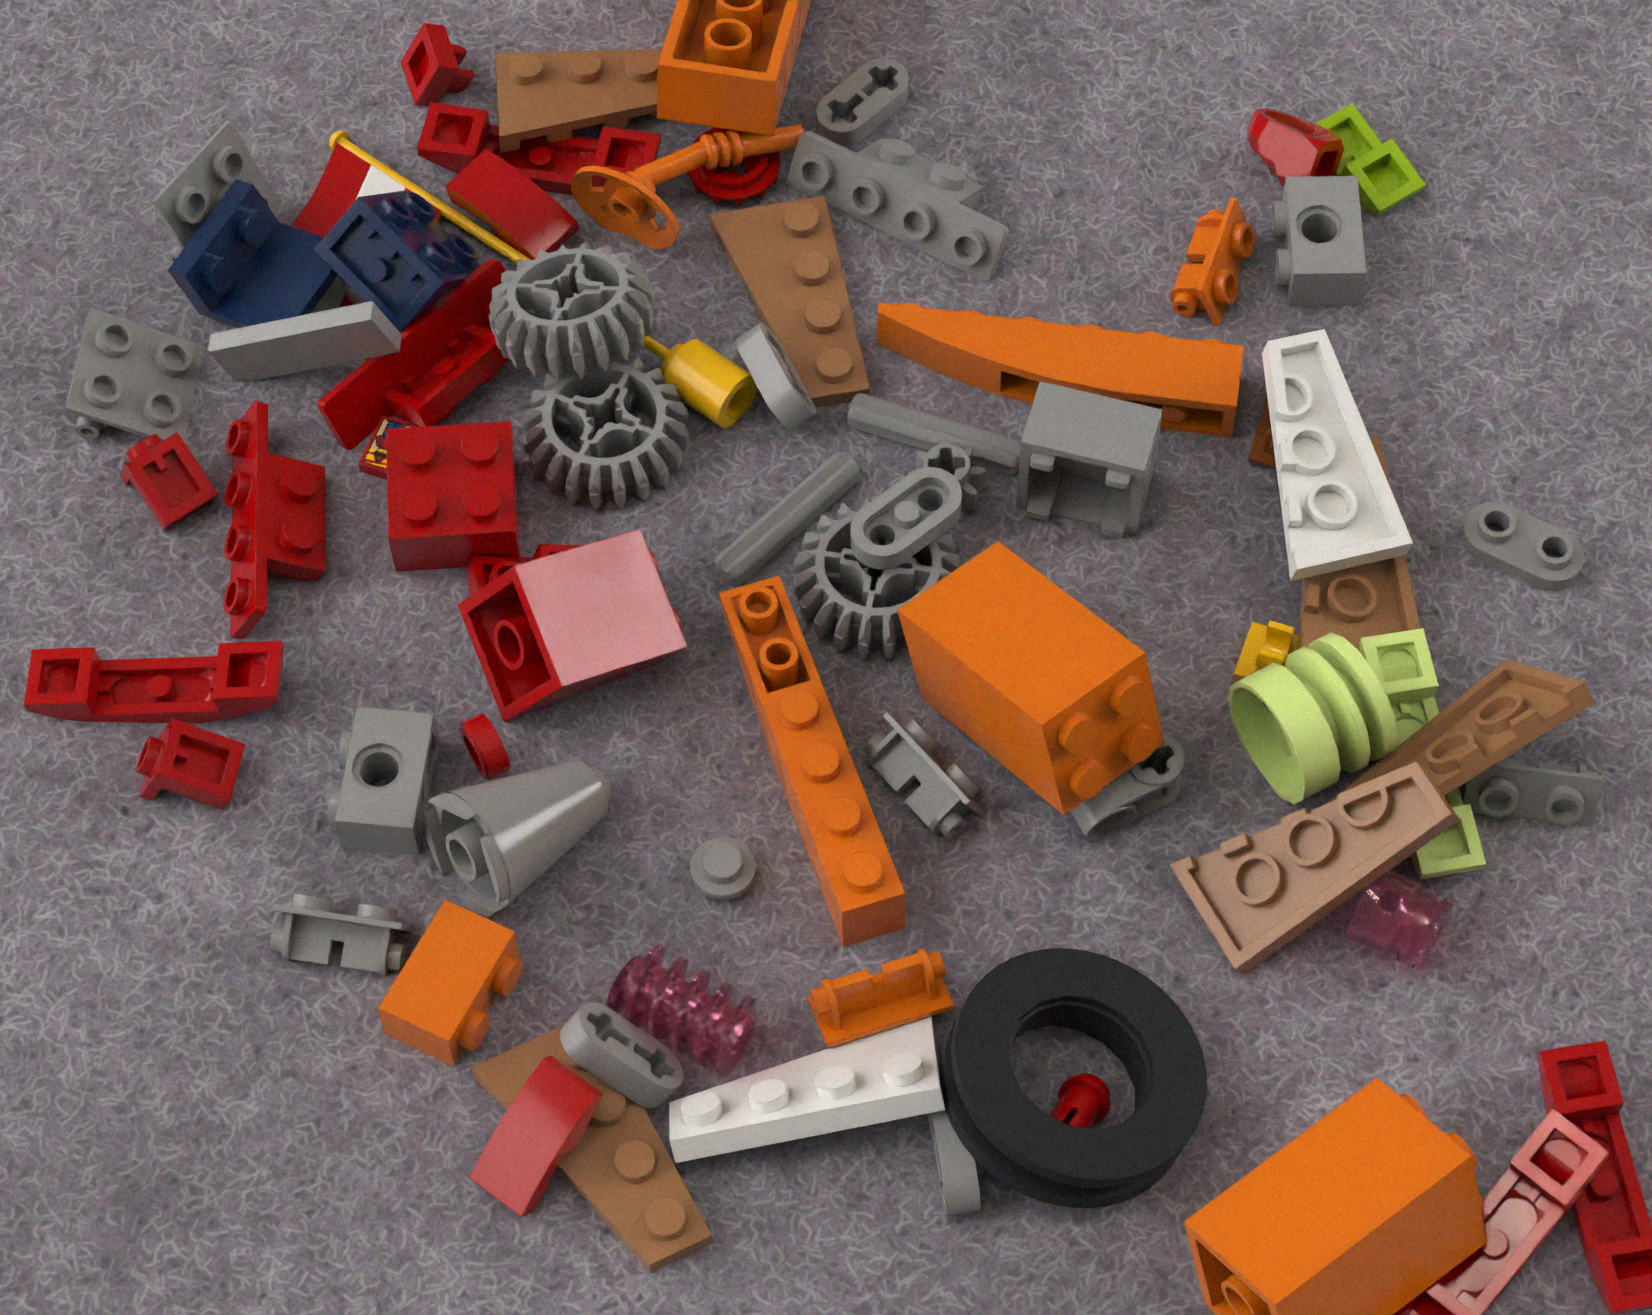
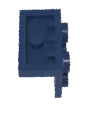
[167,179,338,328]
[314,191,480,332]

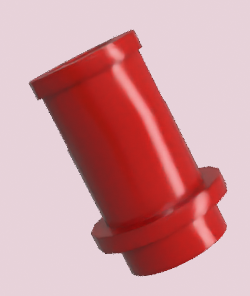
[1049,1073,1111,1128]

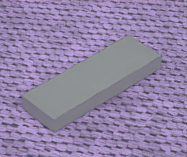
[208,301,401,381]

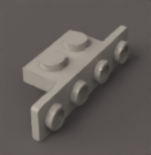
[787,131,1009,281]

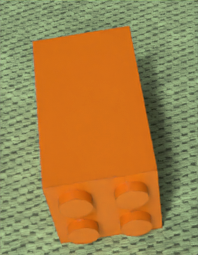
[897,541,1165,815]
[1184,1078,1487,1315]

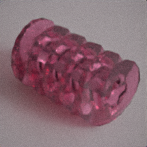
[606,943,757,1078]

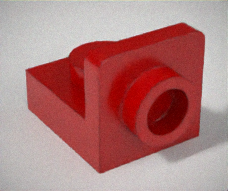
[120,432,218,531]
[136,718,245,810]

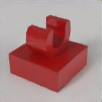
[400,23,475,106]

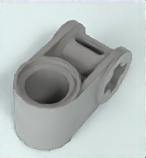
[1070,732,1185,842]

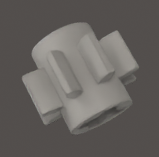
[908,440,985,511]

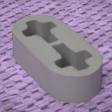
[816,58,909,147]
[735,322,817,431]
[560,1002,684,1108]
[927,1110,981,1217]

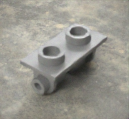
[864,712,987,840]
[1463,758,1603,827]
[270,894,414,975]

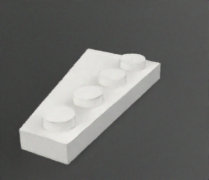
[1262,329,1413,581]
[669,1016,945,1163]

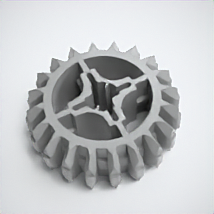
[489,242,655,381]
[523,357,689,511]
[793,496,963,661]

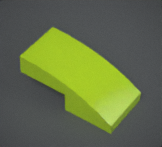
[1315,103,1426,217]

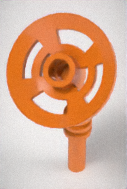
[571,124,804,249]

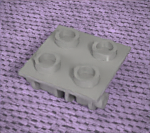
[152,120,282,264]
[64,307,205,441]

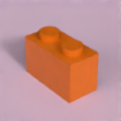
[378,900,523,1067]

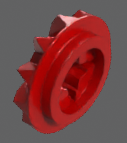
[687,127,780,207]

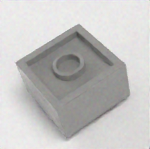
[1016,381,1162,538]

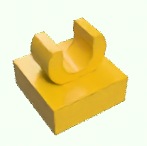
[1232,620,1298,683]

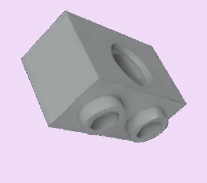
[1271,176,1367,306]
[327,707,440,855]

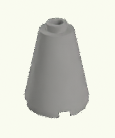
[423,760,611,917]

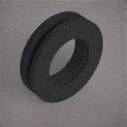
[940,948,1207,1208]

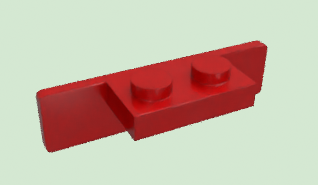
[317,258,510,450]
[224,400,326,639]

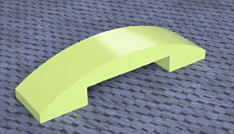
[1359,628,1486,879]

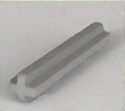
[847,393,1021,476]
[714,451,861,587]

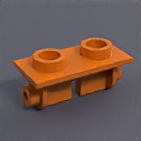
[1170,198,1255,326]
[807,948,955,1049]

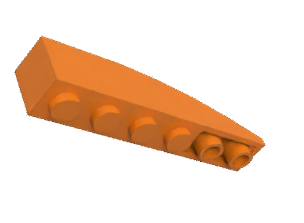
[877,302,1244,437]
[719,575,905,947]

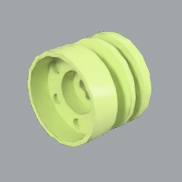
[1228,632,1398,804]

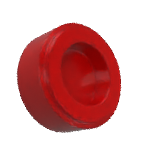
[459,712,511,780]

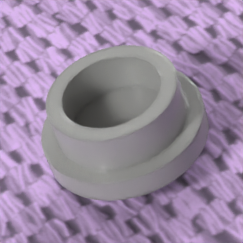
[690,837,756,900]

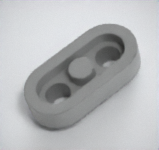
[850,467,962,569]
[1461,502,1585,591]

